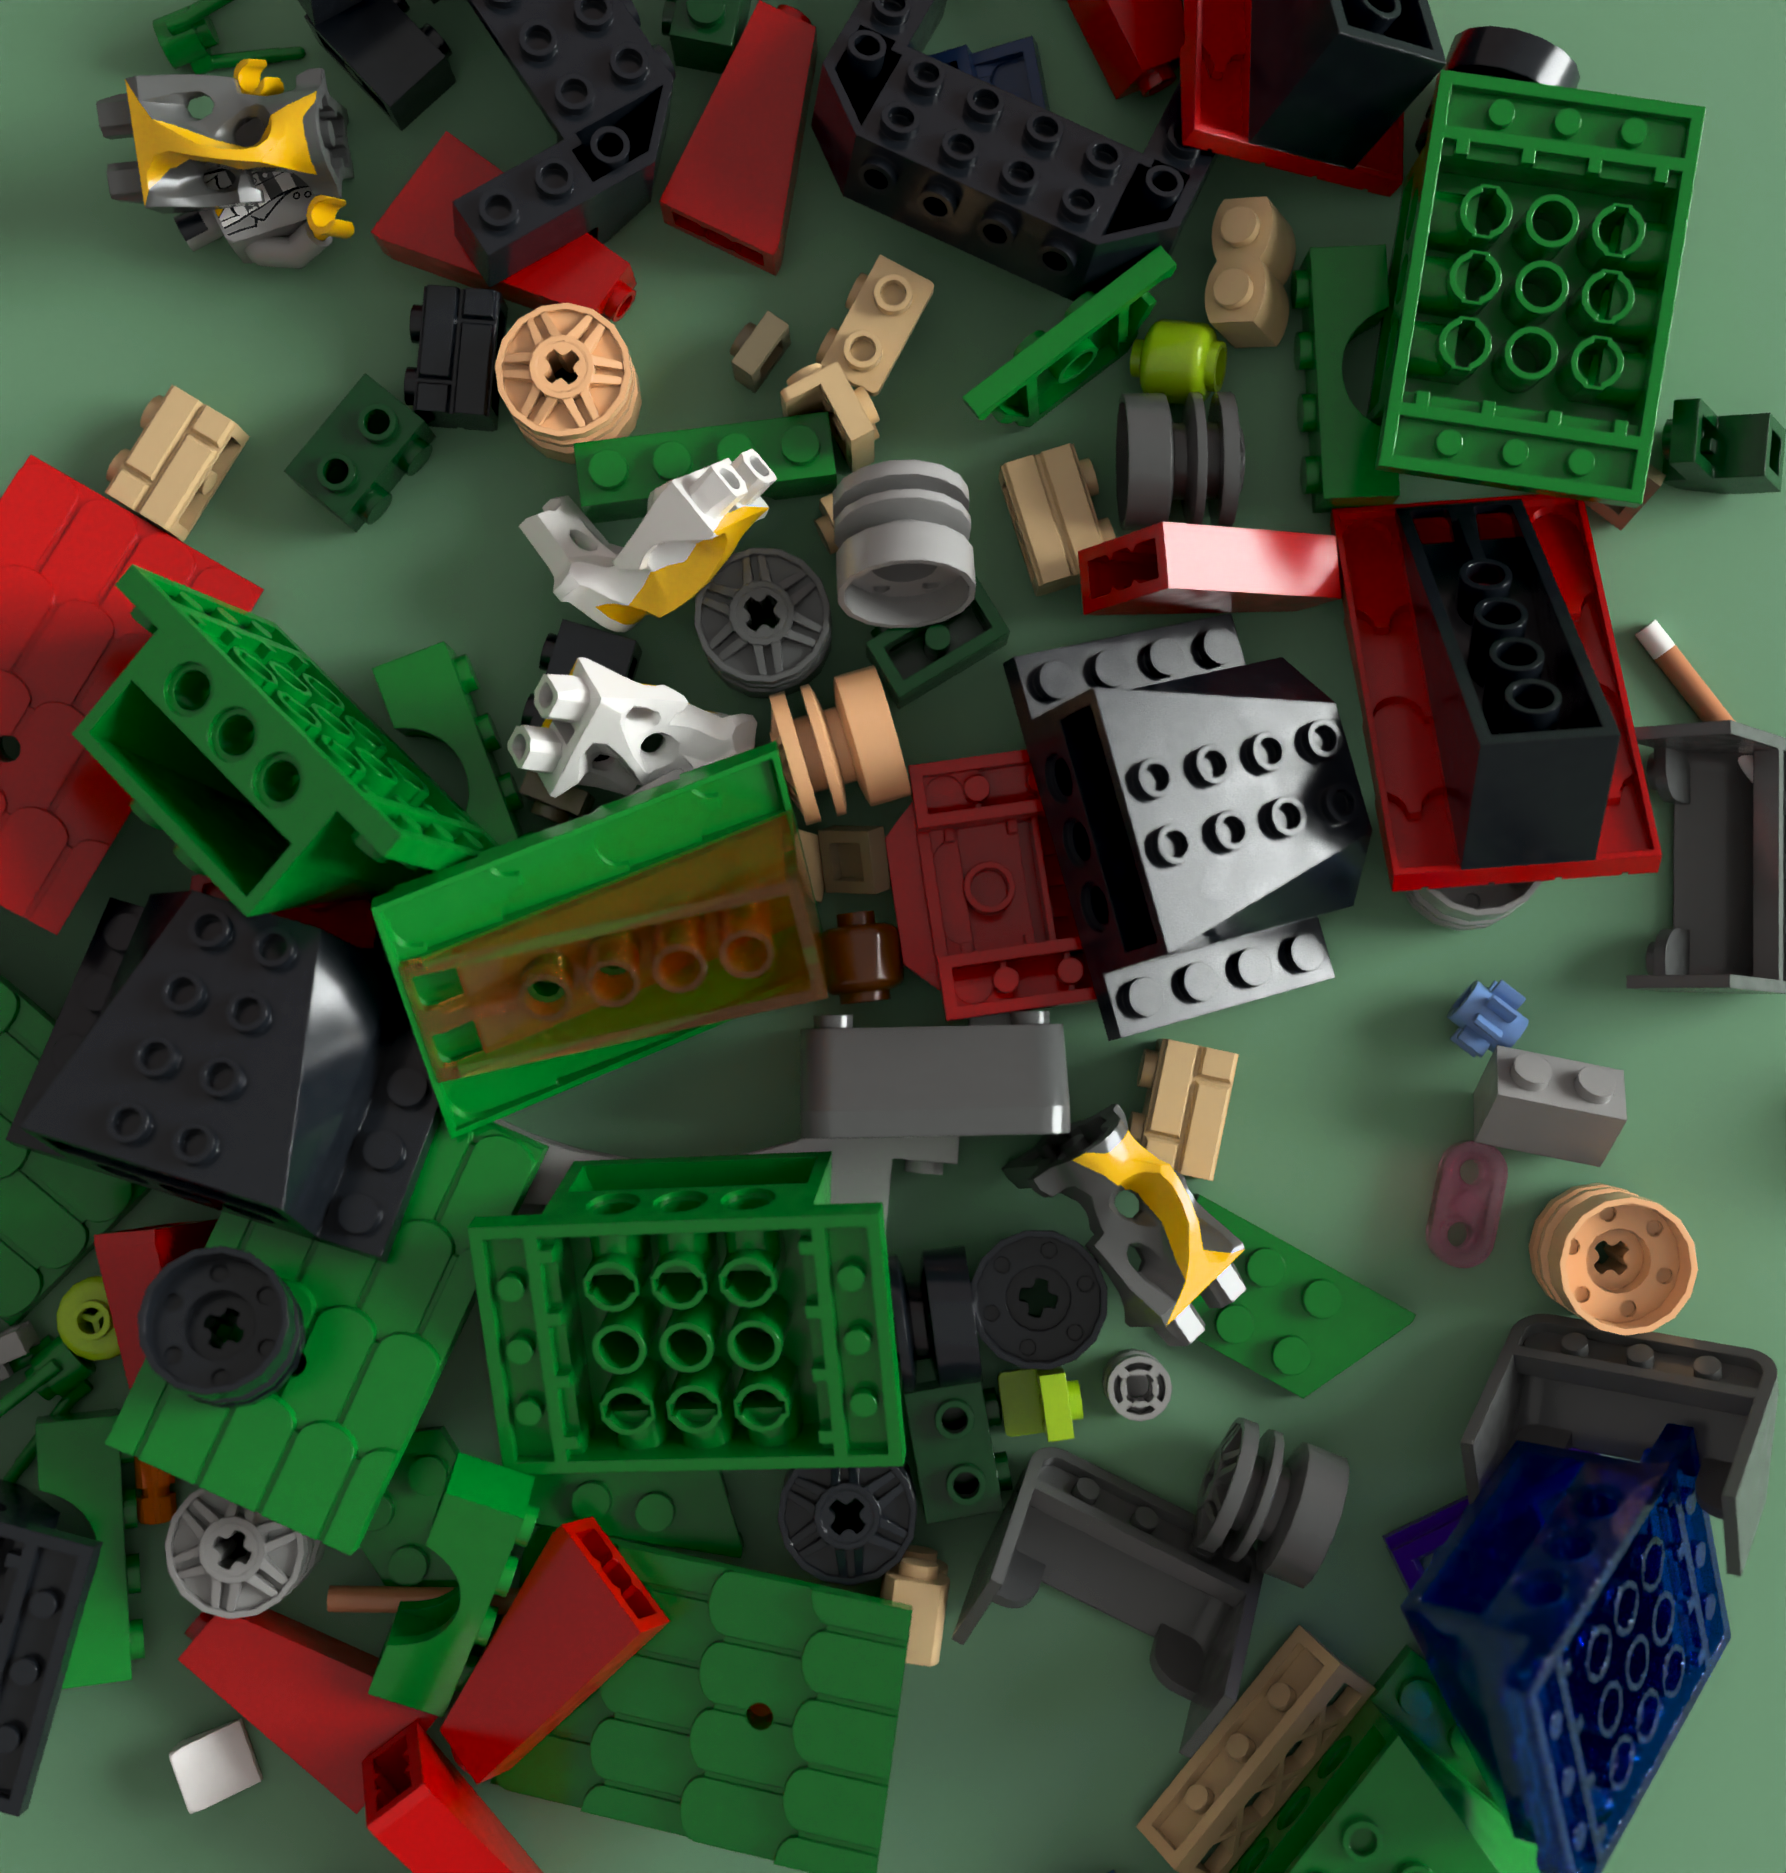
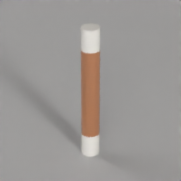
[1635,619,1753,783]

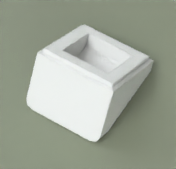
[169,1718,263,1814]

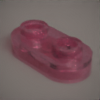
[1426,1140,1508,1268]

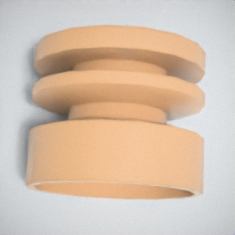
[495,302,642,464]
[768,665,911,826]
[1528,1183,1698,1336]

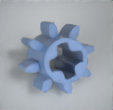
[1447,979,1529,1058]

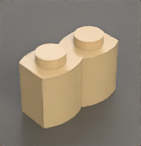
[1204,196,1296,348]
[879,1545,950,1667]

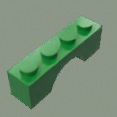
[1290,244,1400,513]
[573,411,837,524]
[372,641,534,845]
[35,1408,145,1689]
[368,1452,539,1718]

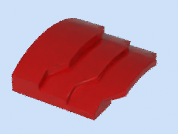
[885,749,1097,1022]

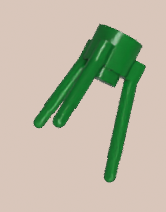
[152,0,305,75]
[0,1334,96,1483]

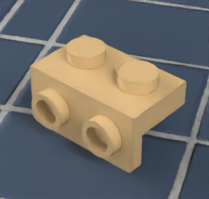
[815,254,934,396]
[780,361,880,473]

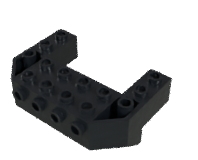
[298,0,676,288]
[811,0,1219,302]

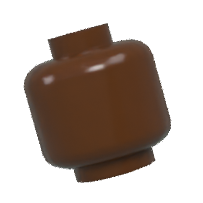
[817,911,904,1005]

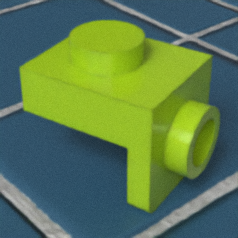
[997,1366,1084,1442]

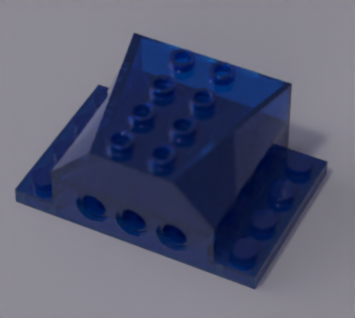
[1400,1423,1731,1873]

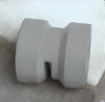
[1101,1349,1172,1421]

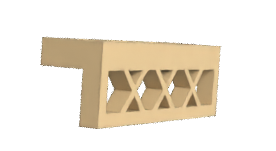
[1136,1625,1376,1873]

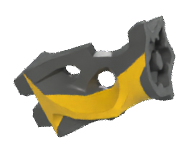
[96,68,355,214]
[1001,1103,1247,1346]

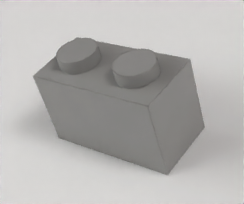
[1473,1045,1627,1167]

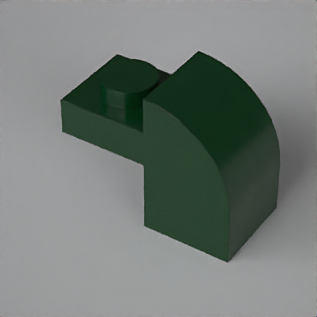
[1662,398,1786,494]

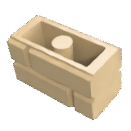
[104,385,250,543]
[998,443,1116,596]
[1128,1038,1239,1181]

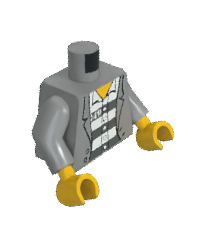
[174,58,355,269]

